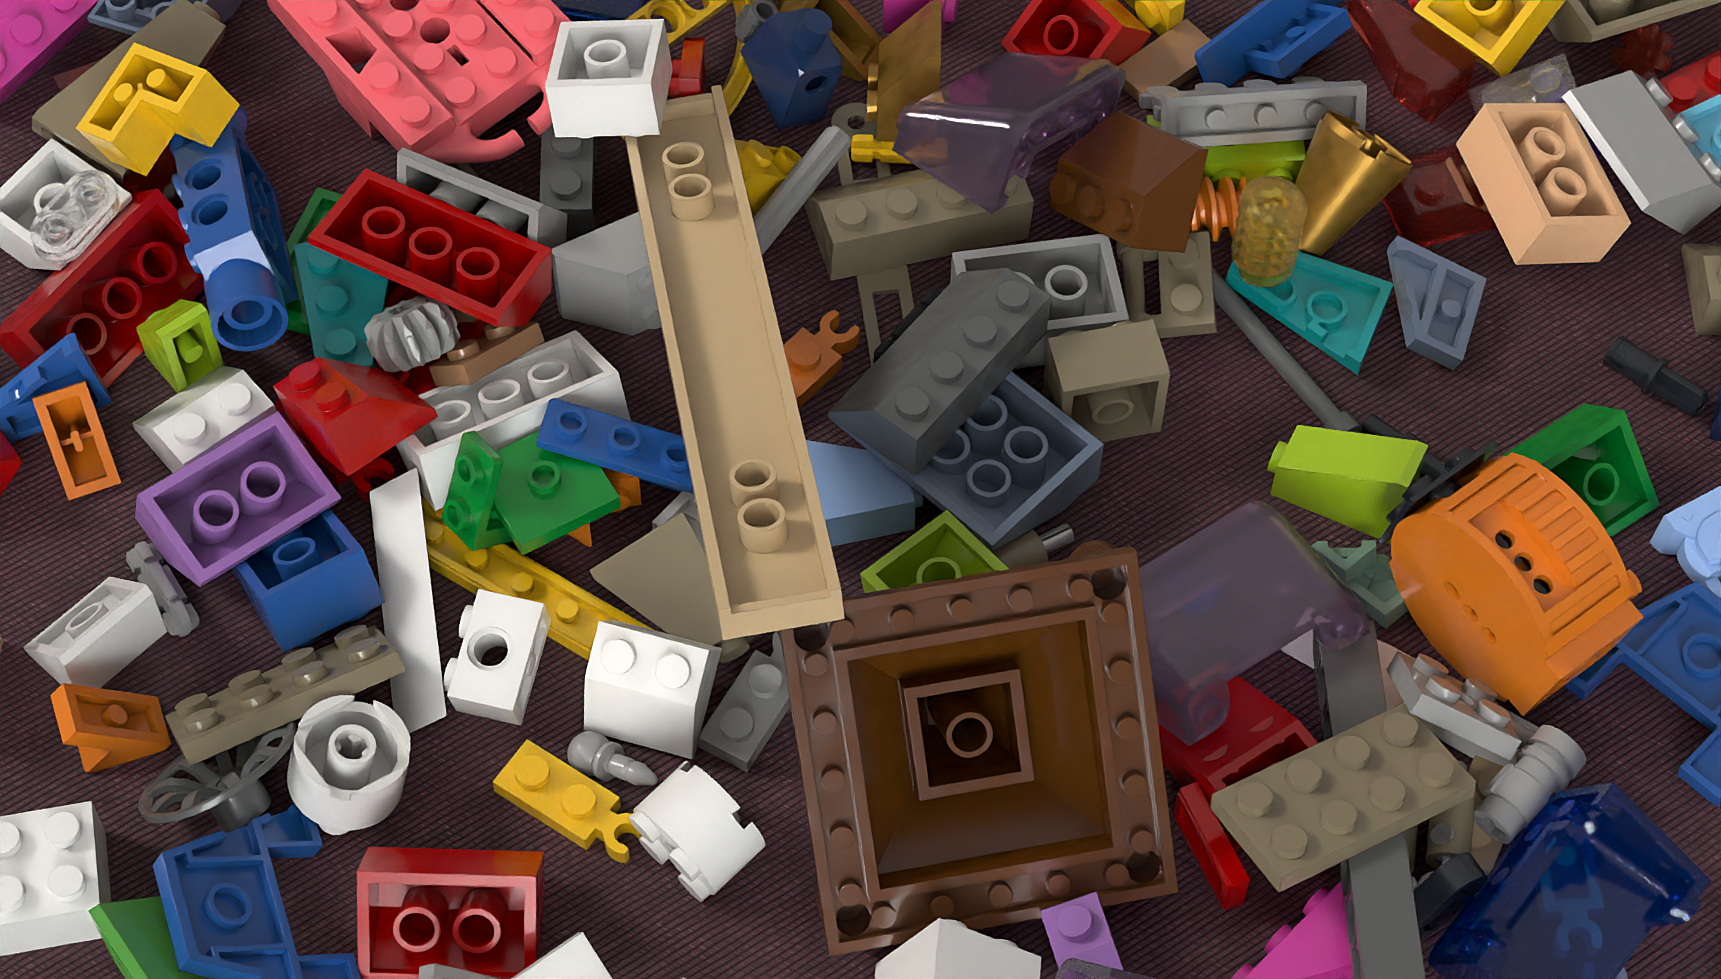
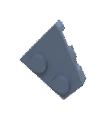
[1387,236,1487,370]

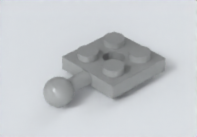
[1386,651,1535,760]

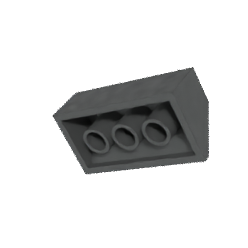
[828,268,1051,476]

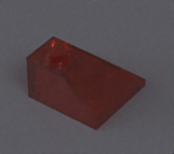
[1382,144,1497,247]

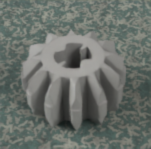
[364,295,461,373]

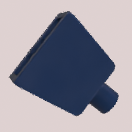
[740,7,843,130]

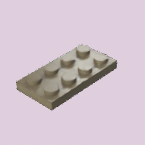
[165,625,405,766]
[1210,703,1477,892]

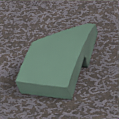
[1311,540,1408,629]

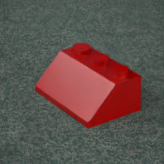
[356,847,544,979]

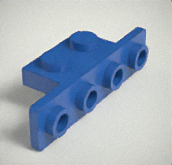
[1194,0,1352,87]
[536,398,694,494]

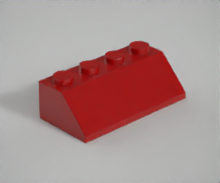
[308,168,552,327]
[0,188,204,388]

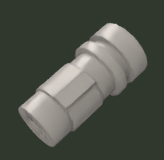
[1473,725,1587,844]

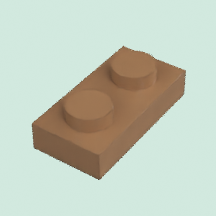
[429,322,545,386]

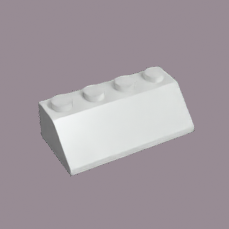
[396,330,631,511]

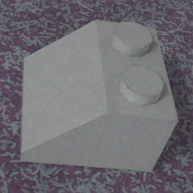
[552,212,661,336]

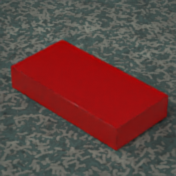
[1173,781,1250,911]

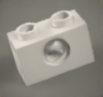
[443,589,551,726]

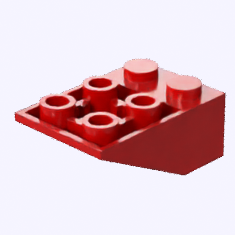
[1156,663,1318,851]

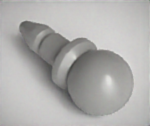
[567,731,658,785]

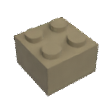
[1042,319,1170,442]

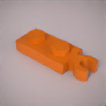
[783,310,860,409]

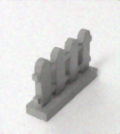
[1139,76,1367,147]

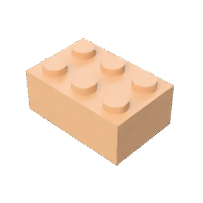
[1456,103,1631,265]

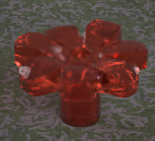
[1613,23,1674,81]

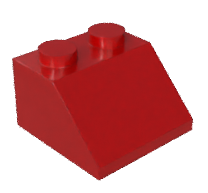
[1000,0,1152,107]
[273,357,438,476]

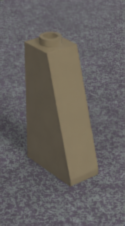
[32,0,226,187]

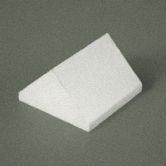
[23,576,167,688]

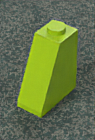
[1267,425,1428,544]

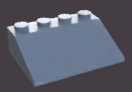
[833,371,1104,551]

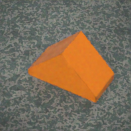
[32,380,121,500]

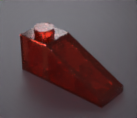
[1347,0,1477,123]

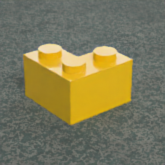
[76,42,240,176]

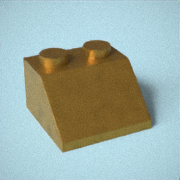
[867,1,941,143]

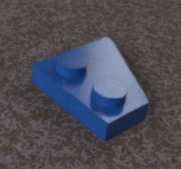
[0,333,112,444]

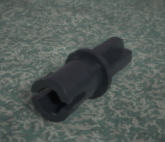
[1603,335,1708,416]

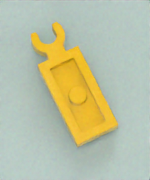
[492,739,642,863]

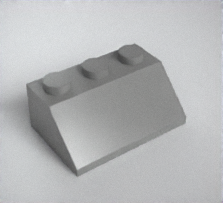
[1562,70,1721,235]
[397,147,568,268]

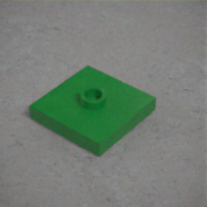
[492,430,621,556]

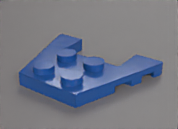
[1565,581,1721,808]
[153,803,361,979]

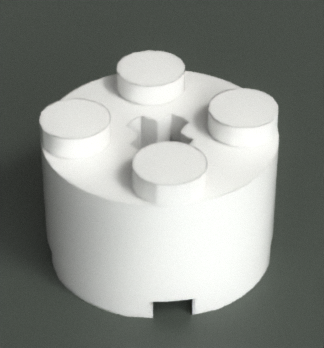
[287,695,410,835]
[629,761,766,902]

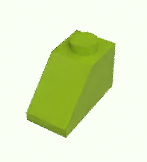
[136,299,224,394]

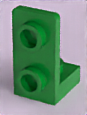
[441,431,513,551]

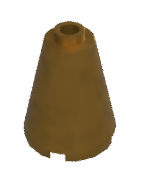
[1278,108,1413,256]

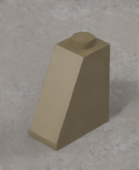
[590,512,761,663]

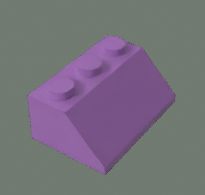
[135,411,341,587]

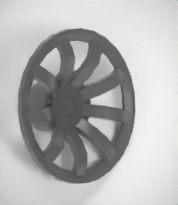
[138,721,297,831]

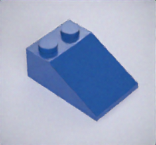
[231,508,385,653]

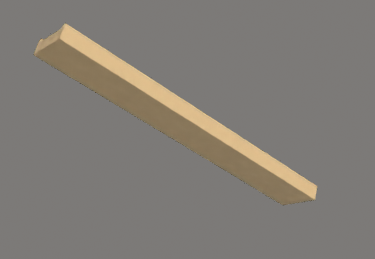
[624,85,845,640]

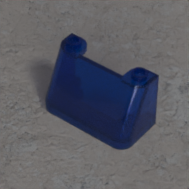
[1427,782,1711,979]

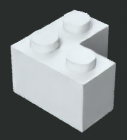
[875,918,1041,979]

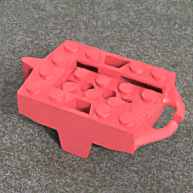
[267,0,571,164]

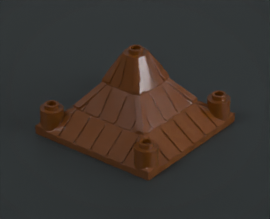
[777,540,1178,957]

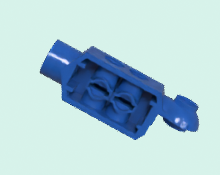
[168,105,299,351]

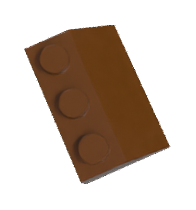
[1049,111,1209,253]

